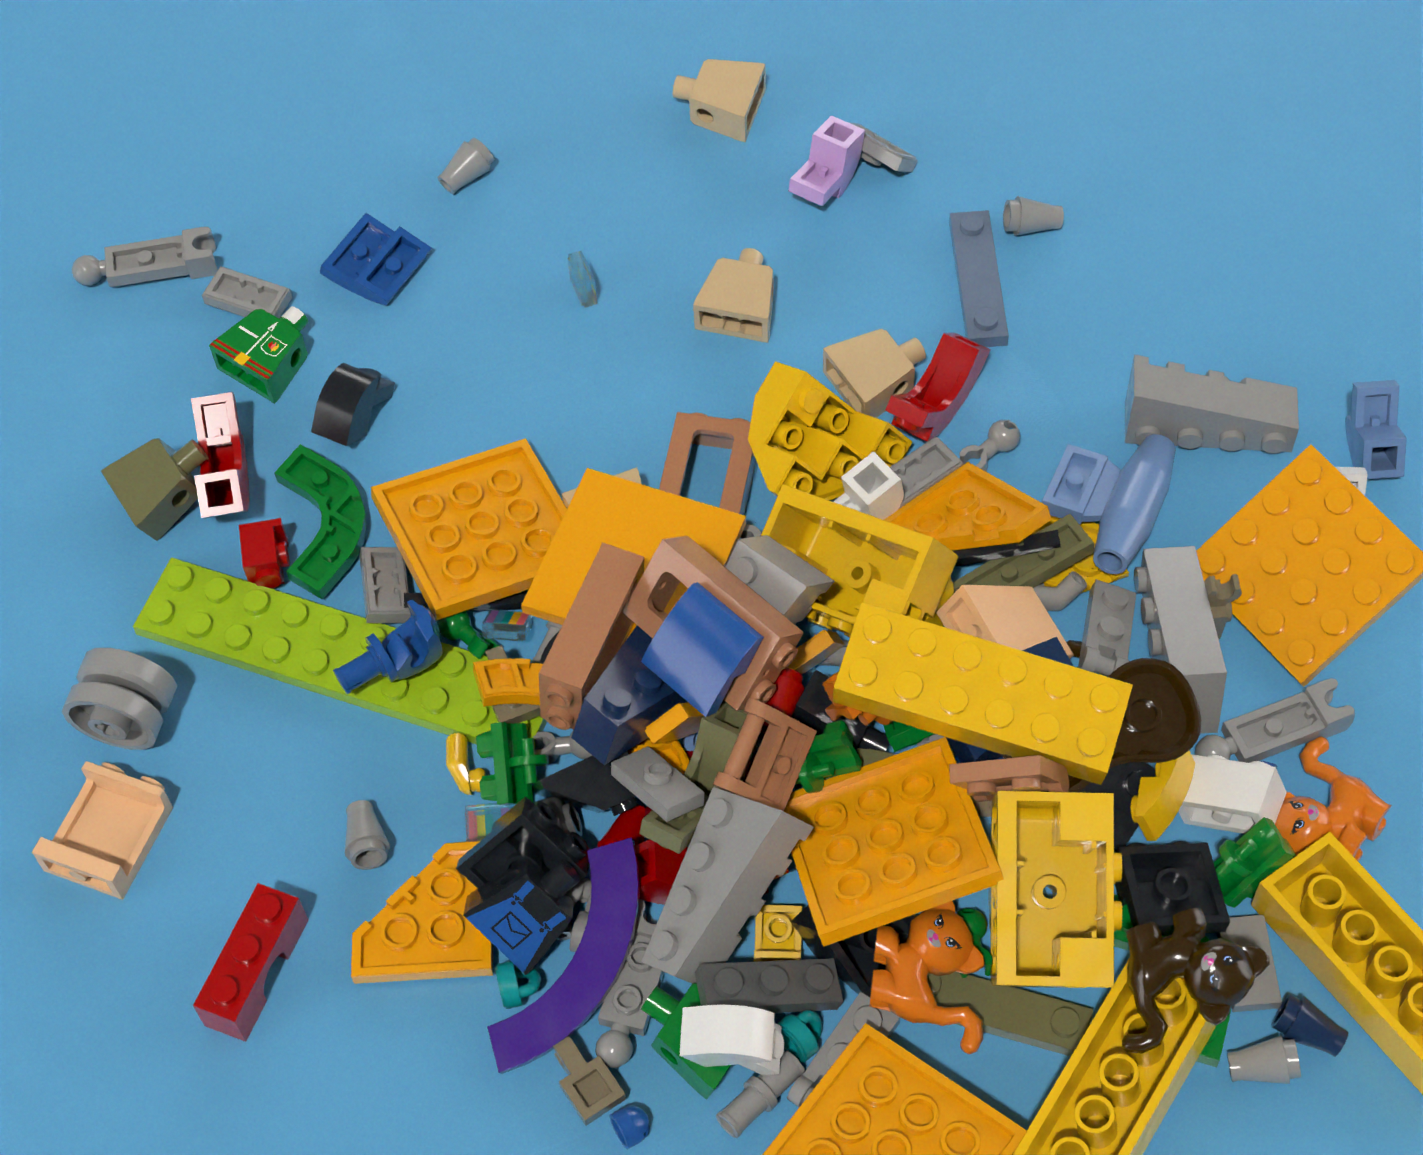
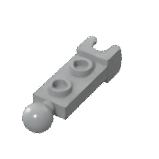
[72,227,218,287]
[1195,678,1355,763]
[595,900,664,1068]

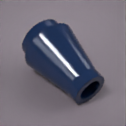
[1272,994,1349,1057]

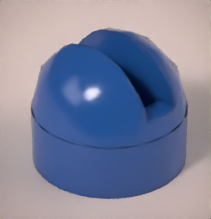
[609,1105,650,1150]

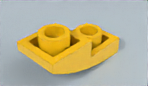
[1131,751,1196,841]
[754,905,802,962]

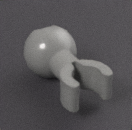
[959,420,1021,471]
[533,730,592,766]

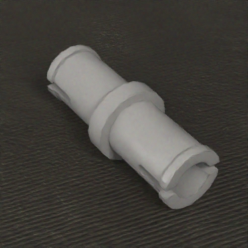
[716,1051,805,1138]

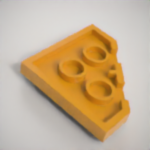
[884,462,1052,551]
[351,841,493,984]

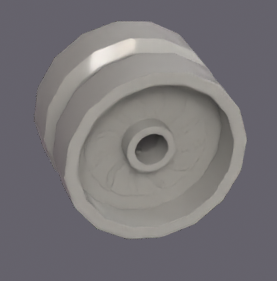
[62,648,177,750]

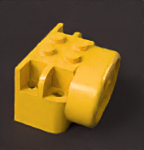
[761,484,959,638]
[988,791,1122,988]

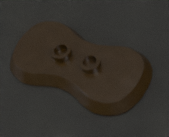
[1002,658,1202,792]

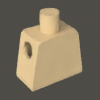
[673,59,766,142]
[693,248,774,343]
[823,329,926,418]

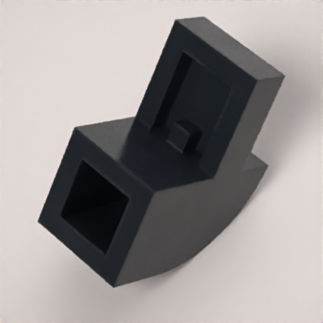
[311,363,395,446]

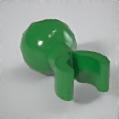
[437,611,500,659]
[957,908,992,978]

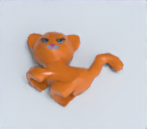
[1275,736,1392,861]
[869,901,985,1054]

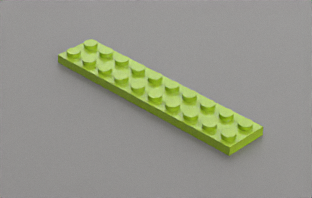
[133,557,547,749]

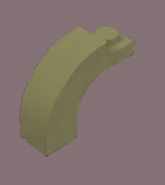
[639,699,760,854]

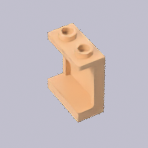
[936,585,1074,659]
[32,761,173,900]

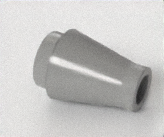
[437,138,494,194]
[1003,196,1064,236]
[345,800,390,870]
[1227,1036,1301,1084]

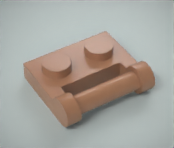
[713,698,817,811]
[949,755,1069,802]

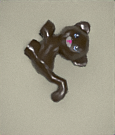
[1122,908,1270,1053]

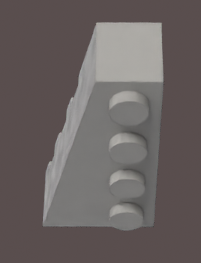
[1125,354,1299,454]
[726,535,835,625]
[1134,546,1227,734]
[641,787,814,983]

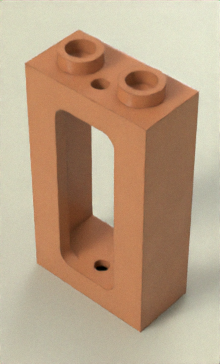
[659,412,756,515]
[622,536,804,711]
[539,542,644,730]

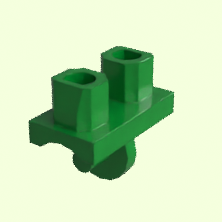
[795,720,862,794]
[476,722,549,805]
[1214,817,1297,908]

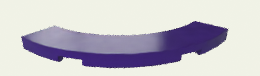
[487,837,640,1074]

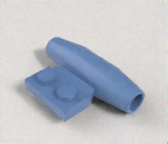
[1042,434,1176,574]

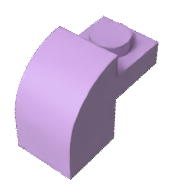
[788,116,865,206]

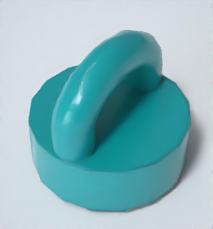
[495,961,541,1009]
[777,1010,822,1063]

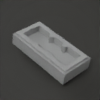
[848,122,918,172]
[202,266,292,318]
[890,436,963,509]
[359,547,411,623]
[611,746,704,822]
[1217,915,1282,1012]

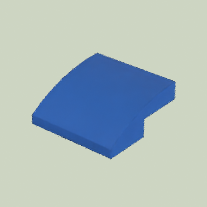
[320,213,432,306]
[641,582,764,717]

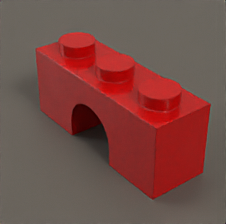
[193,883,308,1042]

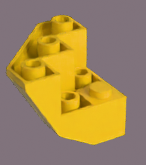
[748,361,912,501]

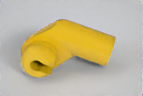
[446,733,485,796]

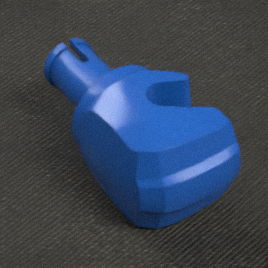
[333,600,443,694]

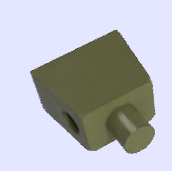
[101,438,208,541]

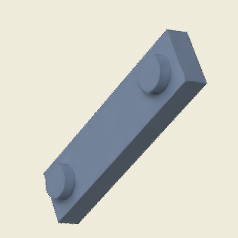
[949,210,1009,347]

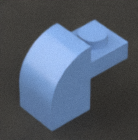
[1346,380,1407,479]

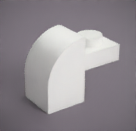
[834,451,904,520]
[679,1005,784,1075]

